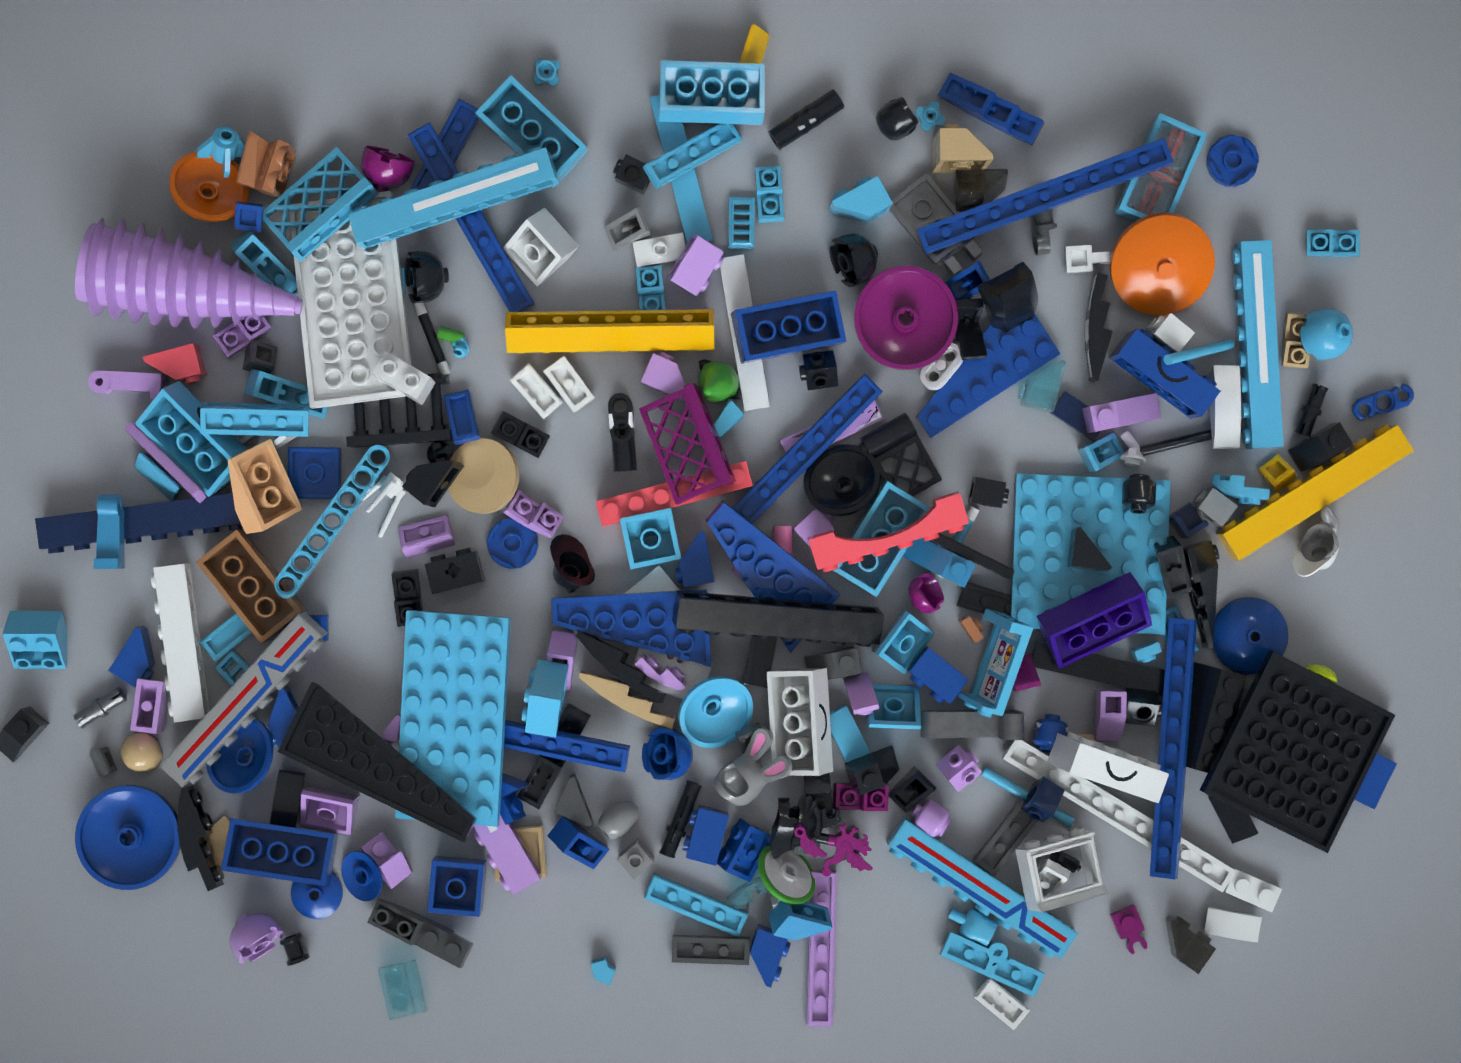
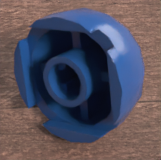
[642,728,693,780]

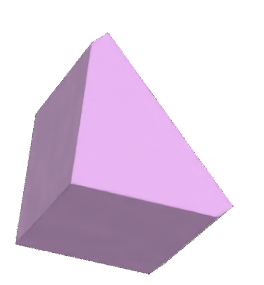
[300,786,360,835]

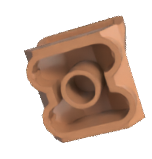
[236,130,297,198]

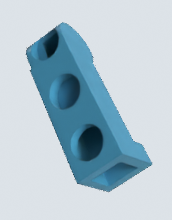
[93,494,125,569]

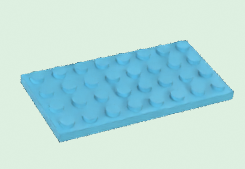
[395,610,511,827]

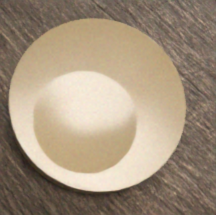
[448,438,520,514]

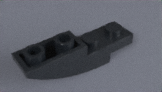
[177,785,224,891]

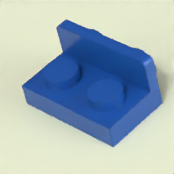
[717,818,771,882]

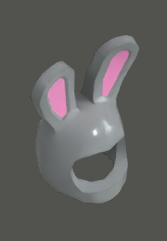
[714,727,792,806]

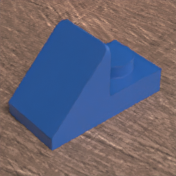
[500,772,530,825]

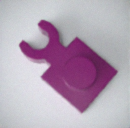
[1110,905,1147,954]

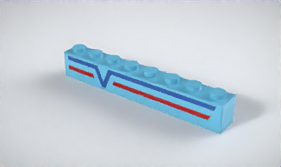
[886,816,1078,959]

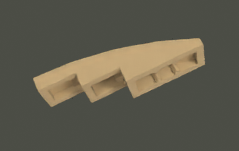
[579,671,675,729]

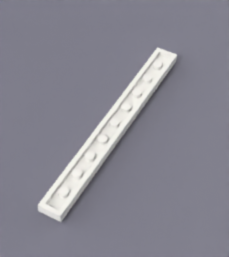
[1002,740,1236,893]

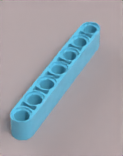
[275,445,390,598]

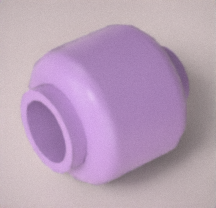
[912,800,952,838]

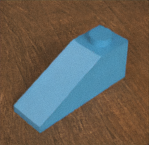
[902,538,976,588]

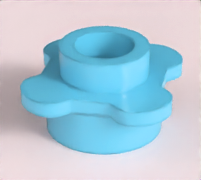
[533,59,560,86]
[915,101,945,131]

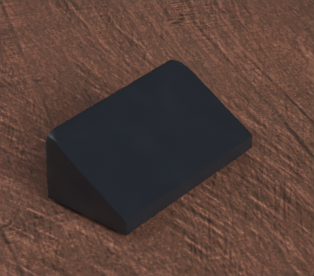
[1208,796,1258,844]

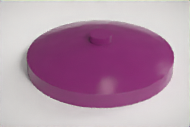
[854,266,958,370]

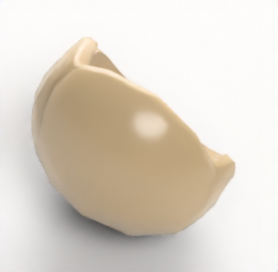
[121,732,163,773]

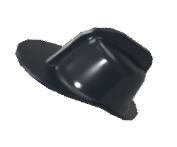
[550,534,595,593]

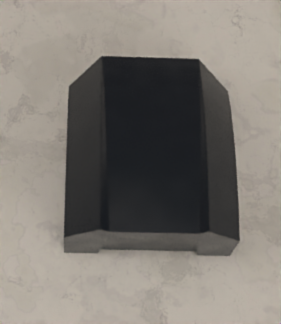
[977,262,1038,332]

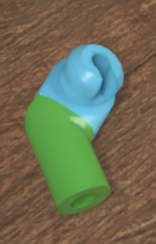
[437,326,470,358]

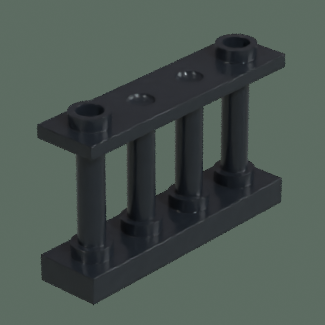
[346,373,453,448]

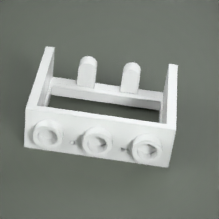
[1015,827,1108,912]

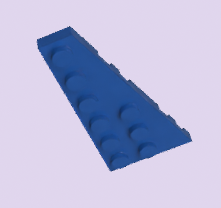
[916,315,1060,438]
[706,500,840,653]
[551,589,712,667]

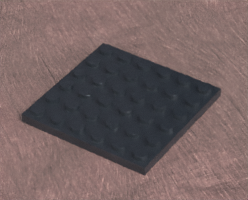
[1200,650,1395,853]

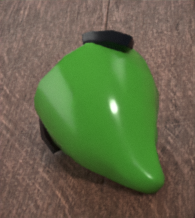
[698,359,742,403]

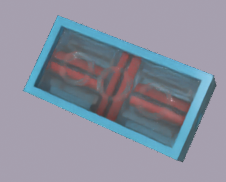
[1113,113,1208,222]

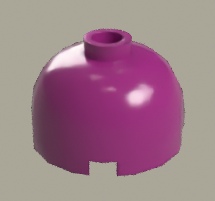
[361,145,415,191]

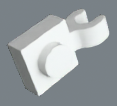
[1065,245,1110,273]

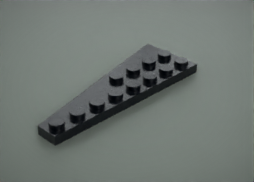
[278,682,477,843]

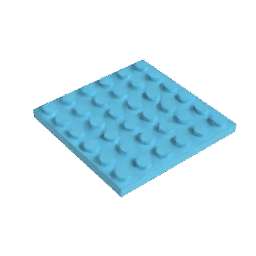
[1010,474,1171,635]

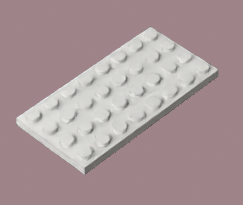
[289,191,412,409]

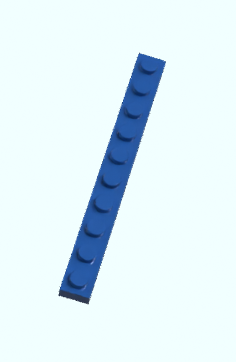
[917,138,1174,255]
[1150,618,1197,880]

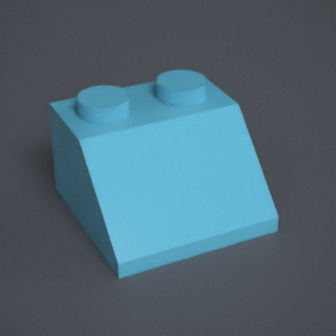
[620,508,681,569]

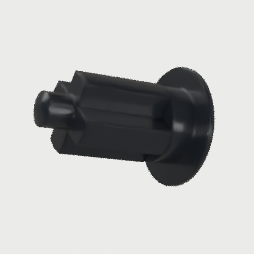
[1049,850,1081,873]

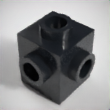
[799,350,838,390]

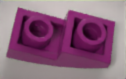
[833,783,889,811]

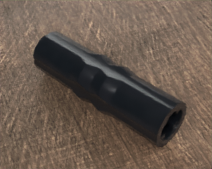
[768,89,844,150]

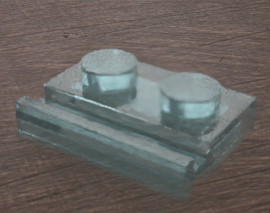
[378,959,427,1020]

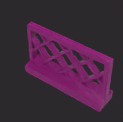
[639,382,736,505]

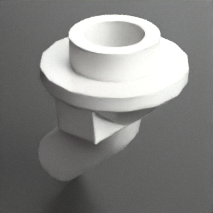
[1120,431,1146,467]

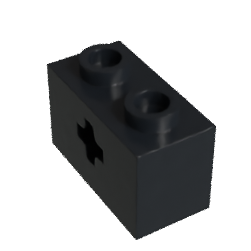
[424,548,485,594]

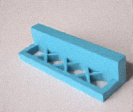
[200,402,310,437]

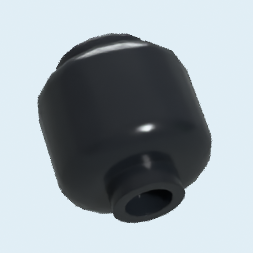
[1122,474,1156,514]

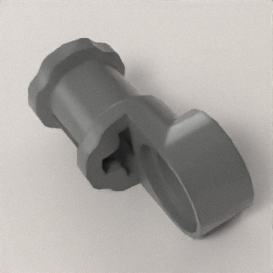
[1032,209,1057,255]

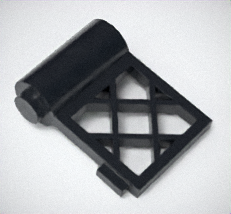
[858,413,942,496]

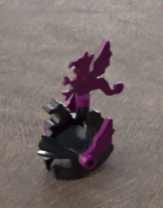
[770,794,873,877]

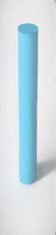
[1163,339,1234,365]
[981,767,1075,827]

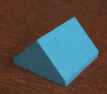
[872,610,935,675]
[866,685,921,729]

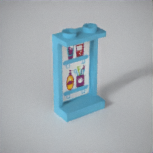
[957,608,1033,717]

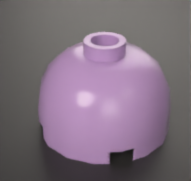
[229,914,284,964]

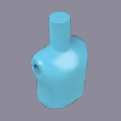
[948,909,998,946]

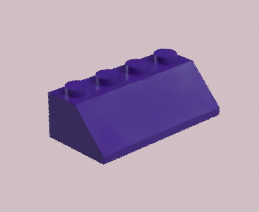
[1036,572,1152,669]

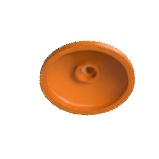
[169,152,249,222]

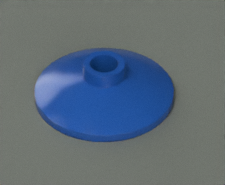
[341,851,383,901]
[291,872,343,919]

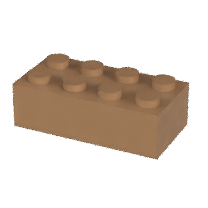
[196,529,307,644]

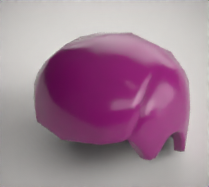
[908,572,944,613]

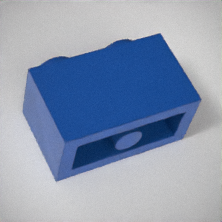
[907,646,969,704]
[682,805,729,866]

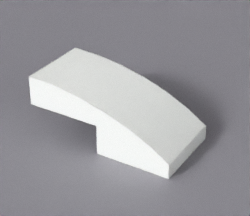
[1204,907,1262,943]

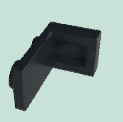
[955,298,987,360]

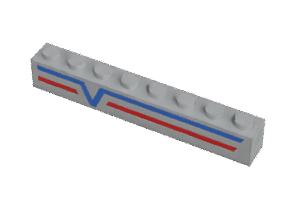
[160,611,327,787]

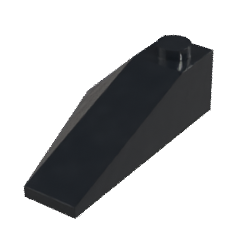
[1182,541,1220,649]

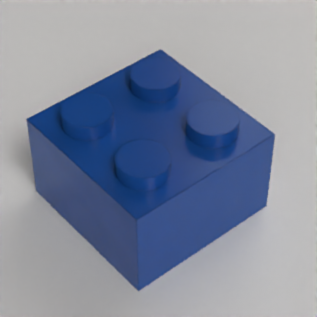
[427,856,487,917]

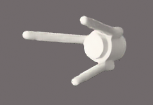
[351,472,406,538]

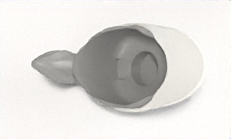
[1292,505,1339,577]

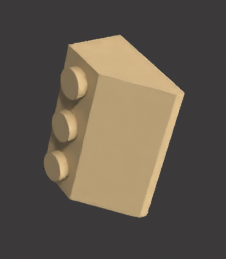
[931,124,993,173]

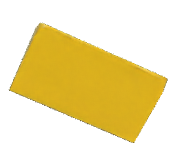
[739,24,769,64]

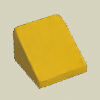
[1258,454,1296,492]

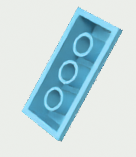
[659,60,765,125]

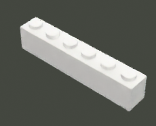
[151,563,210,723]

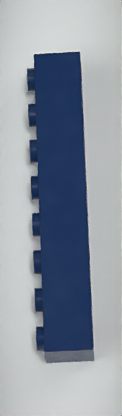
[35,493,243,554]

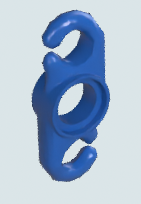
[1352,384,1414,421]

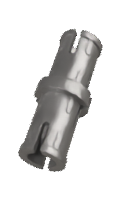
[73,687,127,729]

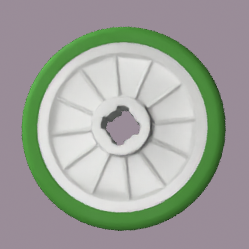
[758,845,815,905]

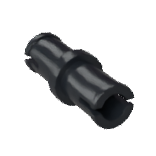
[1294,383,1328,437]

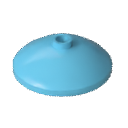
[678,676,753,748]

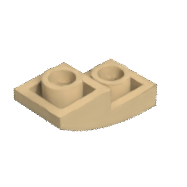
[1281,312,1310,368]

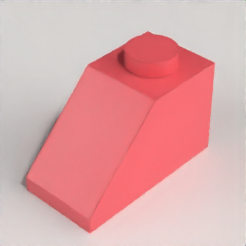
[143,343,207,385]

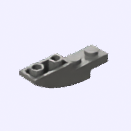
[367,899,473,968]

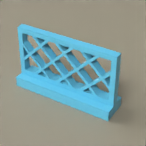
[263,147,379,262]

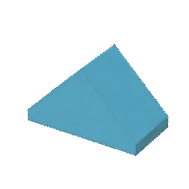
[1078,432,1124,472]

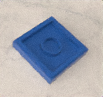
[288,447,342,499]

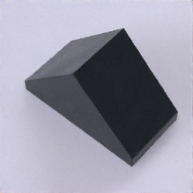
[1067,527,1113,571]
[888,766,936,813]

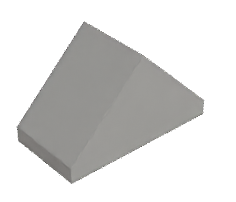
[604,207,651,250]

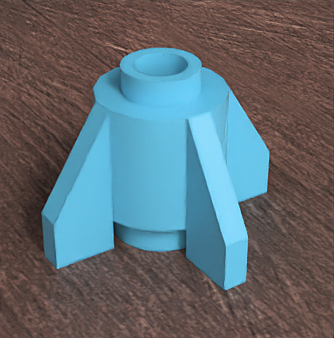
[196,127,245,177]

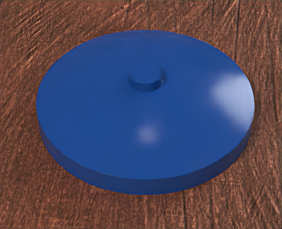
[75,785,181,890]

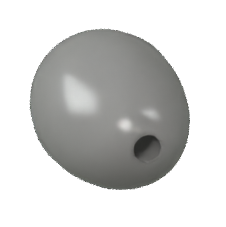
[598,801,639,839]

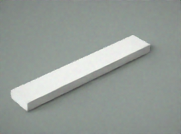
[720,254,770,411]

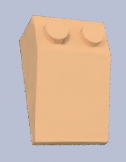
[228,438,303,534]

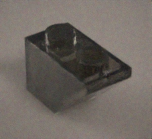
[1166,915,1216,974]

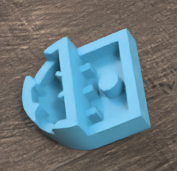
[1211,474,1270,505]

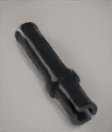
[659,780,702,858]

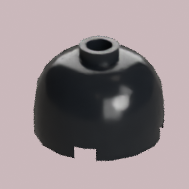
[830,233,878,287]
[405,251,449,303]

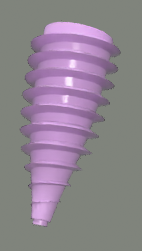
[75,217,303,328]

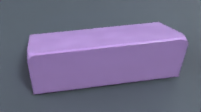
[398,514,455,558]

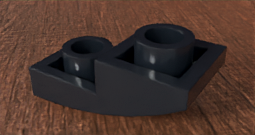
[491,411,550,458]
[391,569,423,627]
[270,769,305,828]

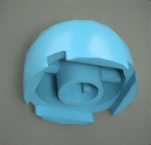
[1300,309,1353,361]

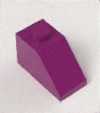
[1012,652,1041,691]

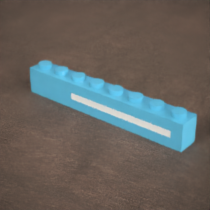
[348,147,560,249]
[1231,240,1284,449]

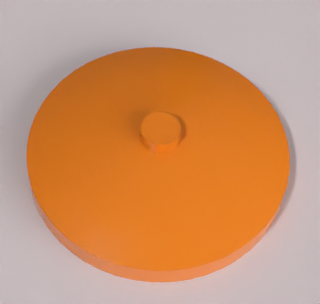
[1109,212,1215,315]

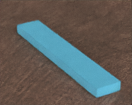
[649,95,713,243]

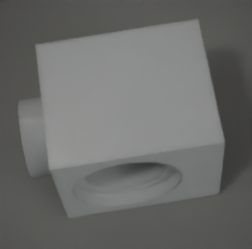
[1194,487,1238,527]
[617,839,654,879]

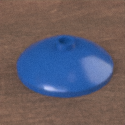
[1213,597,1288,674]
[206,719,274,794]

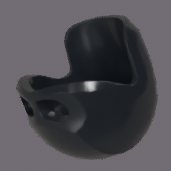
[876,97,918,141]

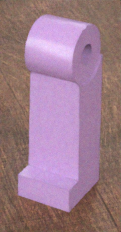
[88,370,168,400]

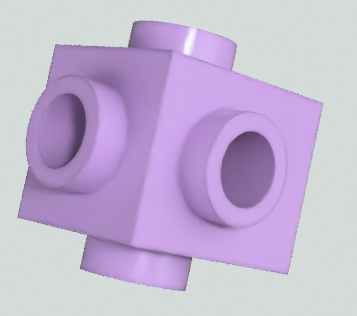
[935,745,982,792]

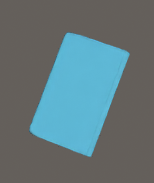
[135,453,184,501]

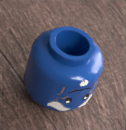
[1033,714,1068,753]

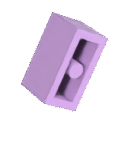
[667,233,724,296]

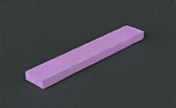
[807,870,837,1026]

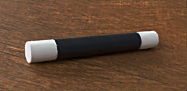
[413,303,451,376]

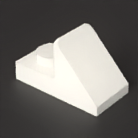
[1022,857,1071,898]

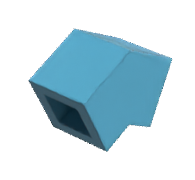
[591,957,616,985]

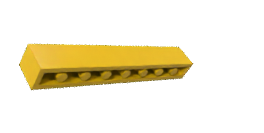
[505,309,714,353]
[1217,424,1414,561]

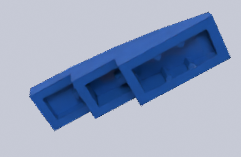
[938,73,1044,146]

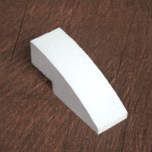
[1209,365,1241,449]

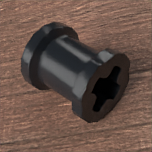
[279,933,310,966]

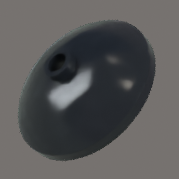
[804,444,881,516]

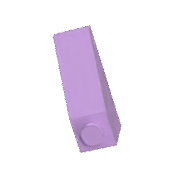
[1082,393,1162,433]

